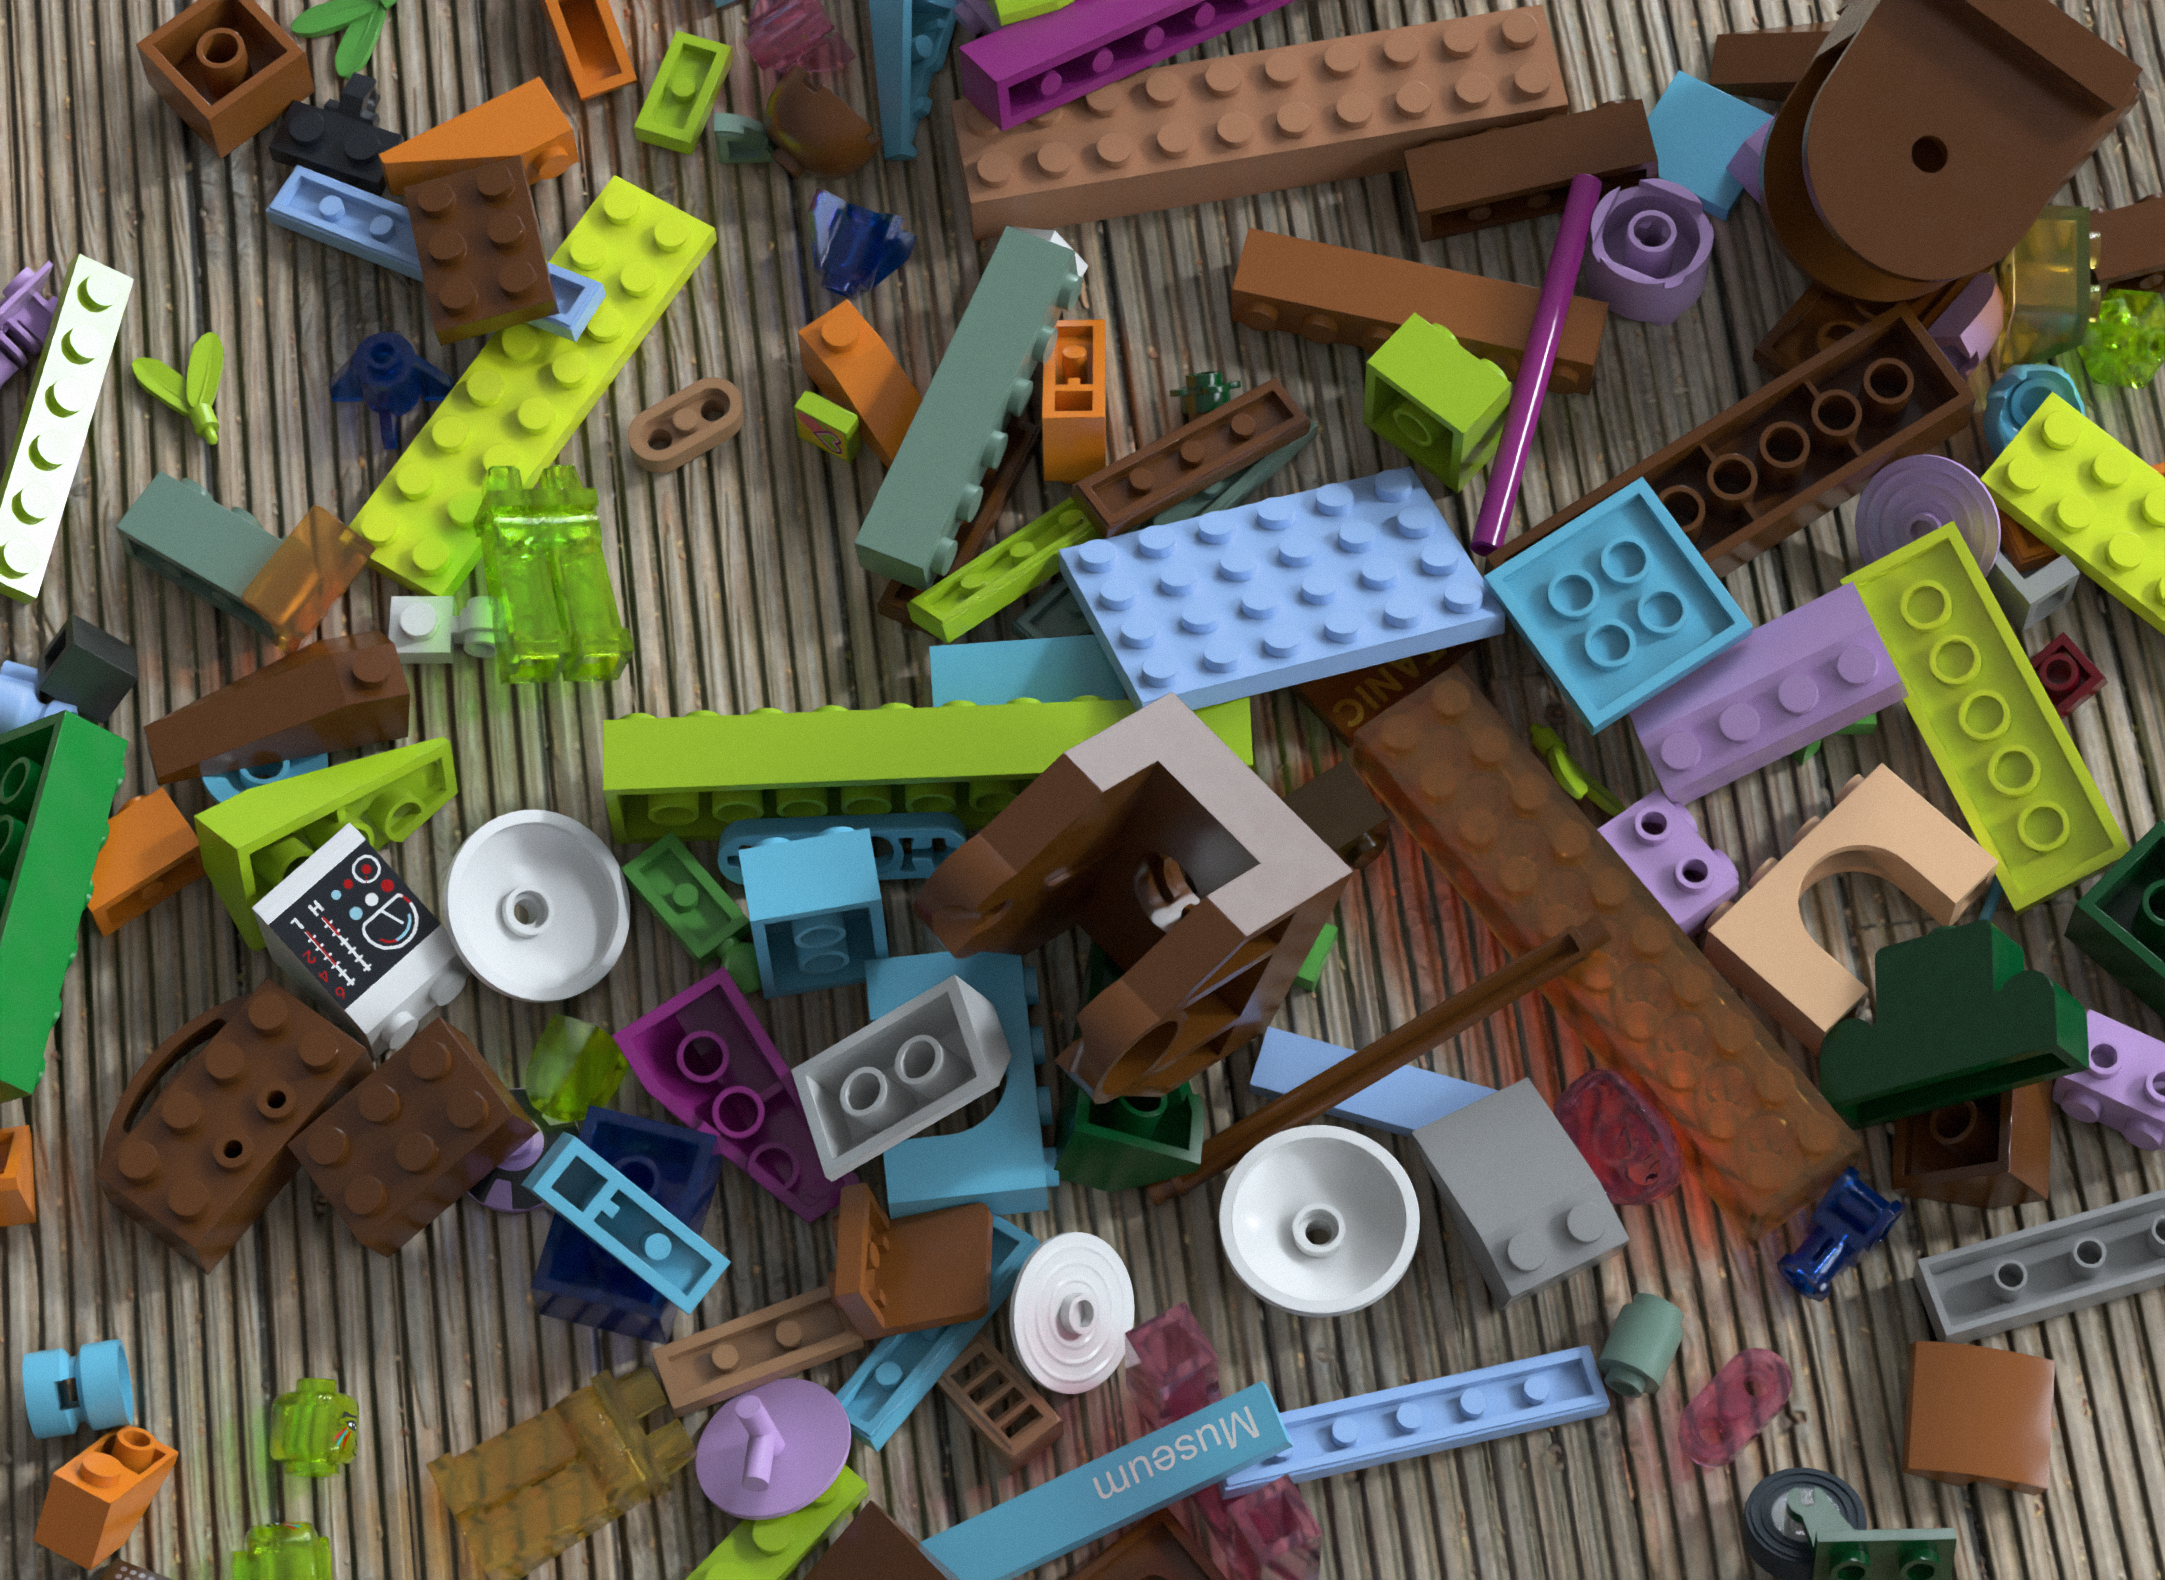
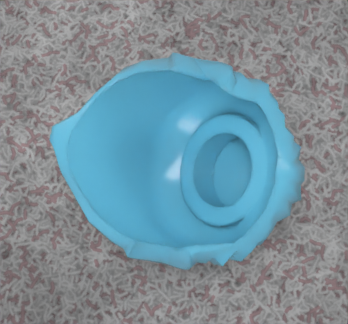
[1983,363,2086,459]

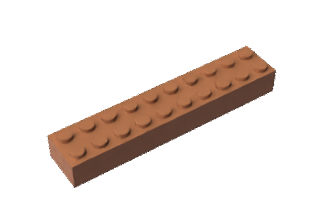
[950,4,1569,241]

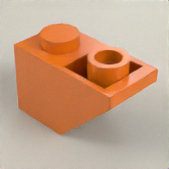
[33,1426,179,1571]

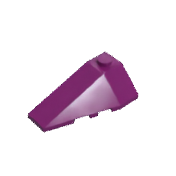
[611,966,861,1224]

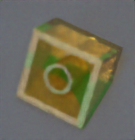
[1999,205,2101,373]

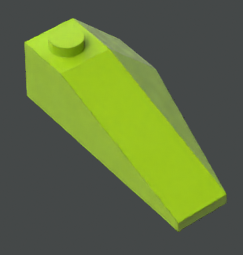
[194,736,458,952]

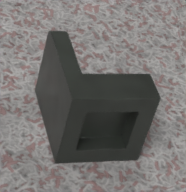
[37,613,138,723]

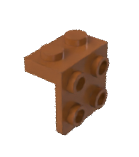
[828,1182,993,1341]

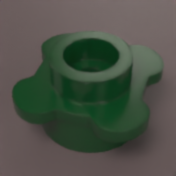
[1169,371,1241,414]

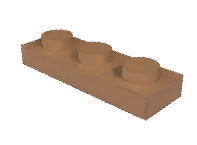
[651,1284,864,1418]

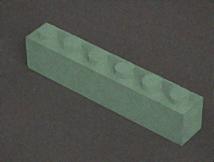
[854,225,1083,591]

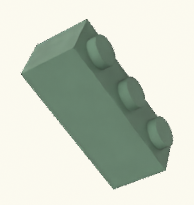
[116,470,321,643]

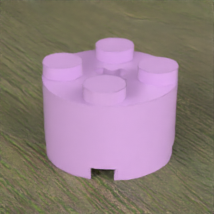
[1585,178,1714,326]

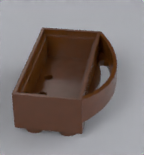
[94,977,375,1275]

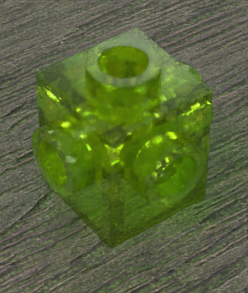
[2077,288,2165,389]

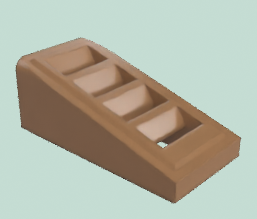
[935,1332,1064,1476]

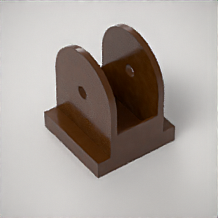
[1758,0,2143,304]

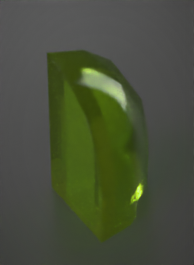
[525,1013,630,1122]

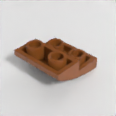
[1902,1341,2055,1496]

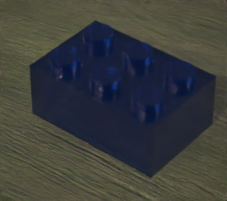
[531,1105,723,1345]

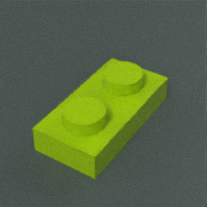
[634,30,734,156]

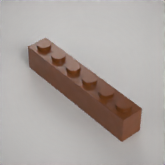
[1231,228,1609,396]

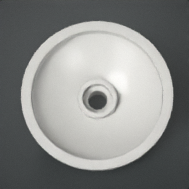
[443,810,630,1003]
[1219,1125,1420,1318]

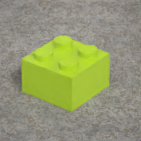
[1363,312,1512,493]

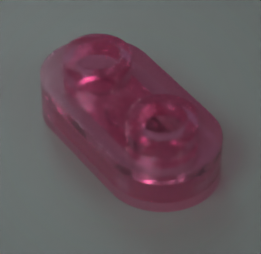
[1678,1348,1792,1467]

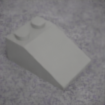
[1410,1077,1630,1311]

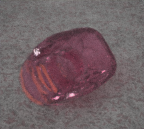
[1553,1068,1686,1206]

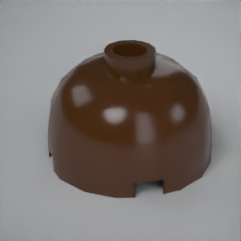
[764,64,884,181]

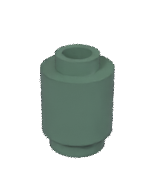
[1597,1293,1684,1398]

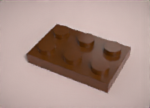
[403,156,559,346]

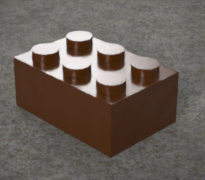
[287,1017,539,1258]

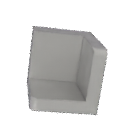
[1985,551,2080,633]

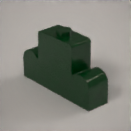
[1819,919,2090,1131]

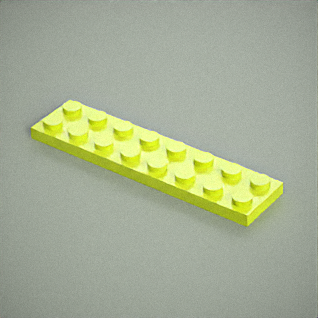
[338,175,717,596]

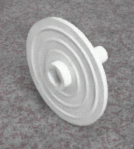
[1009,1232,1135,1394]

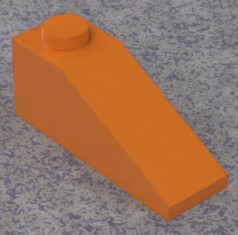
[378,76,579,195]
[798,299,922,470]
[1042,319,1106,484]

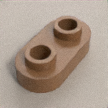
[628,377,744,473]

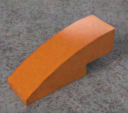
[538,0,637,101]

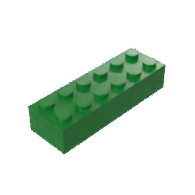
[0,710,129,1104]

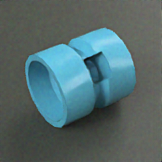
[22,1339,134,1440]

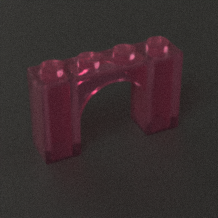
[1125,1301,1323,1580]

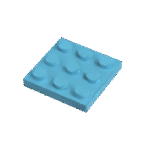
[1483,477,1753,736]

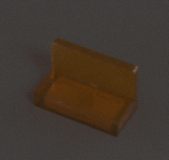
[241,505,376,655]

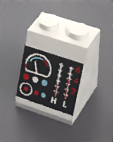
[252,823,471,1059]

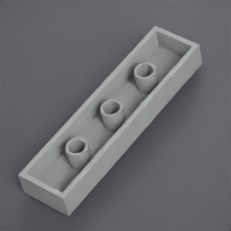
[1912,1189,2165,1344]

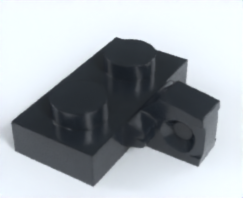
[269,72,404,196]

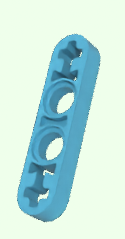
[717,812,968,884]

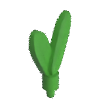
[291,0,399,79]

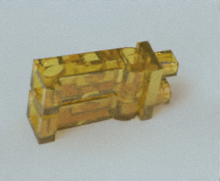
[426,1366,697,1580]

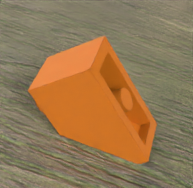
[87,787,207,938]

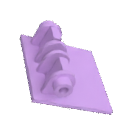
[0,261,58,390]

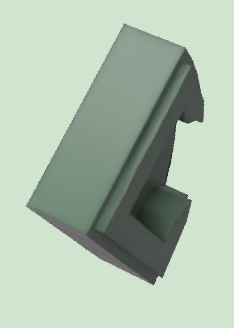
[714,113,777,164]

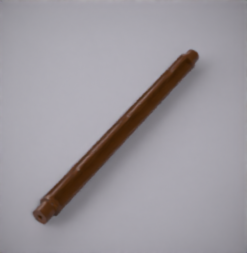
[1144,915,1612,1206]

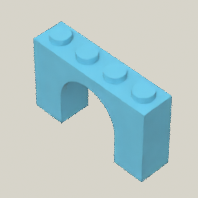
[864,952,1060,1219]

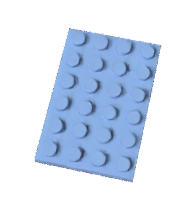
[1058,466,1505,711]

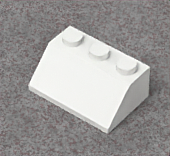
[791,974,1012,1182]

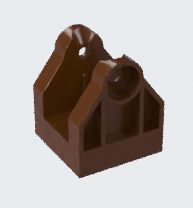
[912,692,1354,1104]

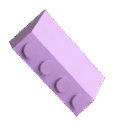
[1629,581,1909,805]

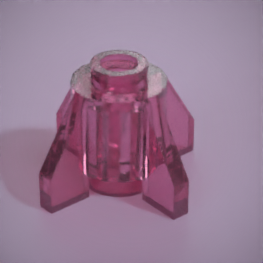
[743,0,856,74]

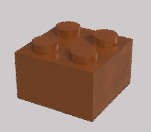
[136,0,315,159]

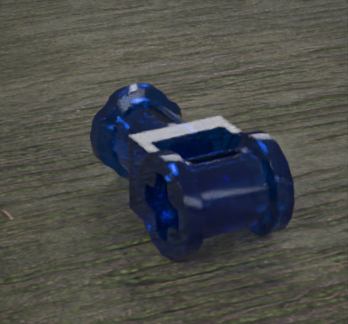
[1776,1166,1905,1302]

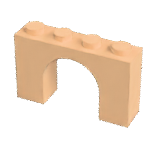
[1702,763,1999,1057]

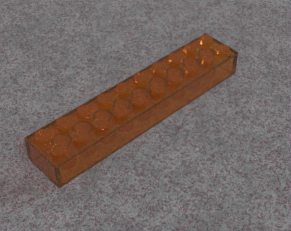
[1352,663,1863,1246]

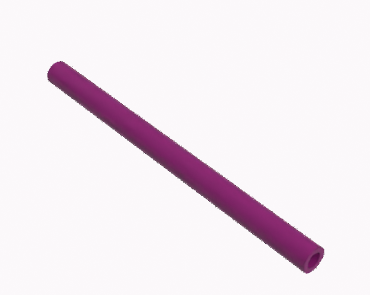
[1470,174,1602,557]

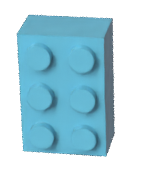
[738,826,889,1000]

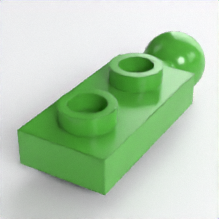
[621,831,772,994]

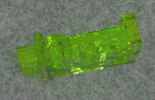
[473,464,635,684]

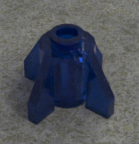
[808,189,917,299]
[329,330,454,450]

